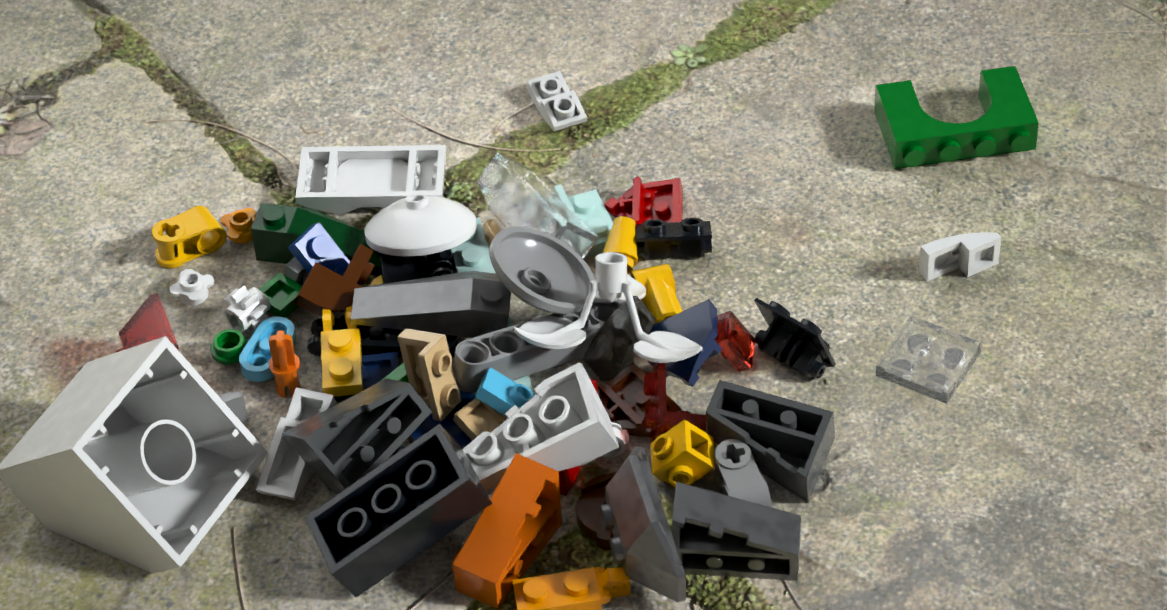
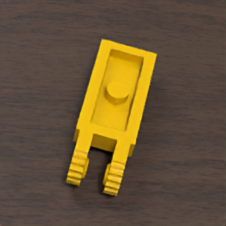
[321,306,363,397]

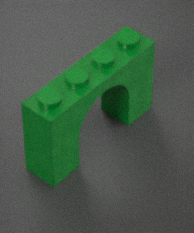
[874,66,1039,169]

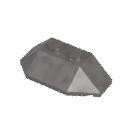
[600,446,686,602]

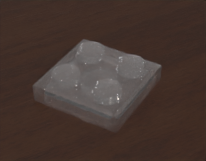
[876,315,982,404]

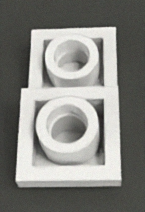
[527,71,587,131]

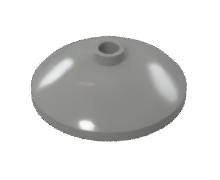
[489,226,597,314]

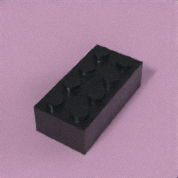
[305,424,492,597]

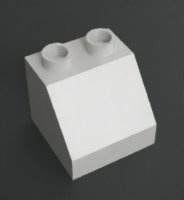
[0,336,268,573]

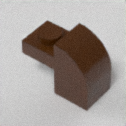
[294,244,374,318]

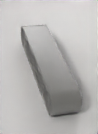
[453,302,623,393]

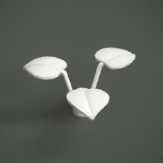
[514,252,703,363]

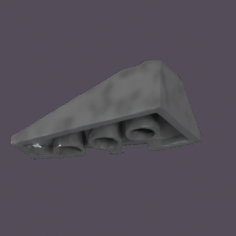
[350,271,511,338]

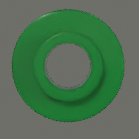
[210,329,248,365]

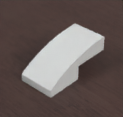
[919,232,1001,282]

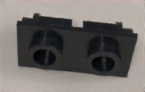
[636,218,712,259]

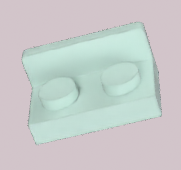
[550,184,613,259]

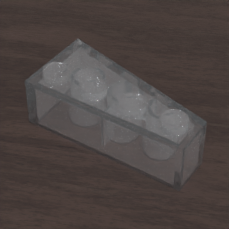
[477,152,599,259]

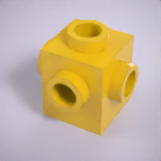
[651,419,715,488]

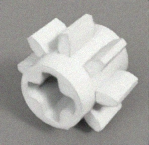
[223,286,271,334]

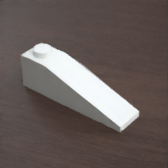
[463,362,619,490]

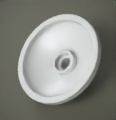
[364,193,477,256]

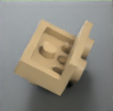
[397,329,461,421]

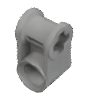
[714,439,771,507]

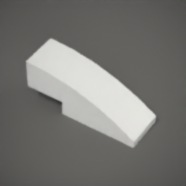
[256,388,337,501]

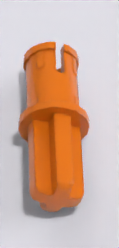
[269,330,301,398]

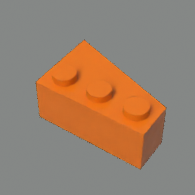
[451,453,562,609]

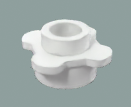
[169,269,214,306]

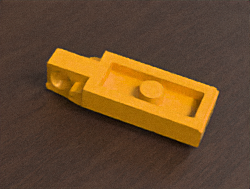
[512,567,631,610]

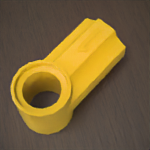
[630,263,682,326]

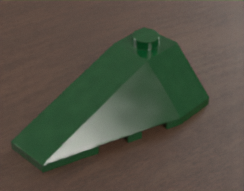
[251,203,382,276]

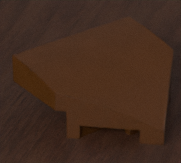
[598,362,684,438]

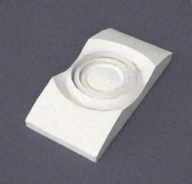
[295,145,446,215]

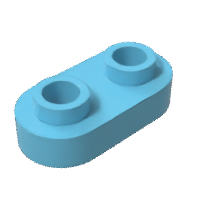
[239,317,296,382]

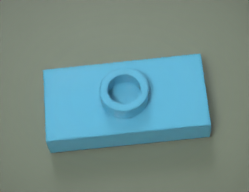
[475,367,535,418]

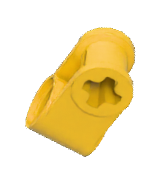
[152,206,227,268]

